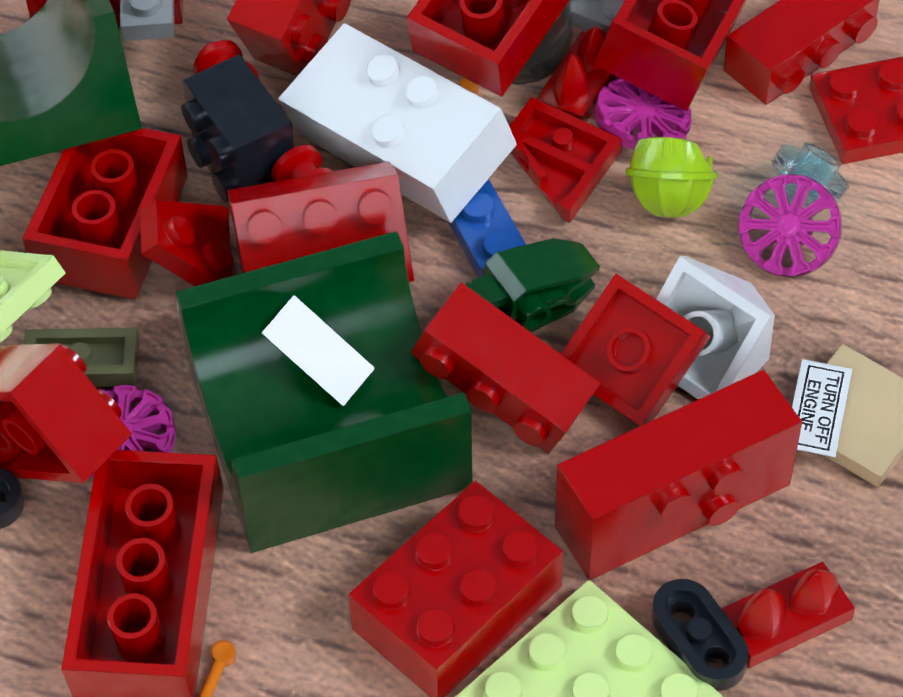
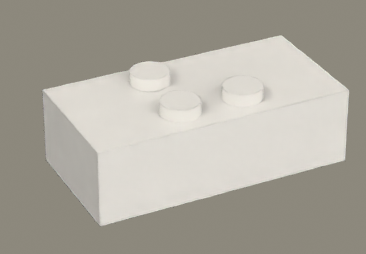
[278,23,517,223]

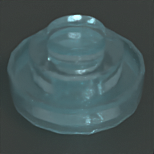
[772,143,849,208]

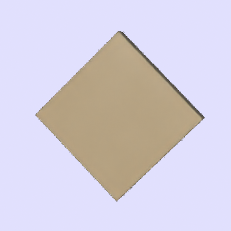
[823,344,903,487]

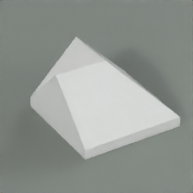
[656,256,775,399]

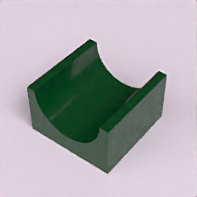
[0,0,142,166]
[175,231,473,553]

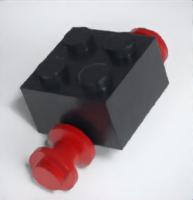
[181,40,332,203]

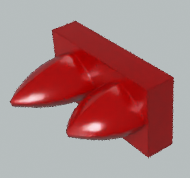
[536,26,617,122]
[721,561,855,668]

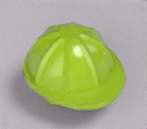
[625,137,718,218]

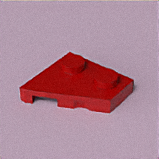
[509,97,622,223]
[140,200,233,286]

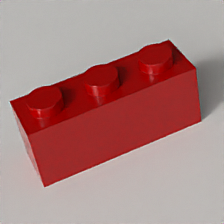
[723,0,880,105]
[410,282,601,454]

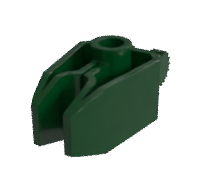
[466,238,600,333]

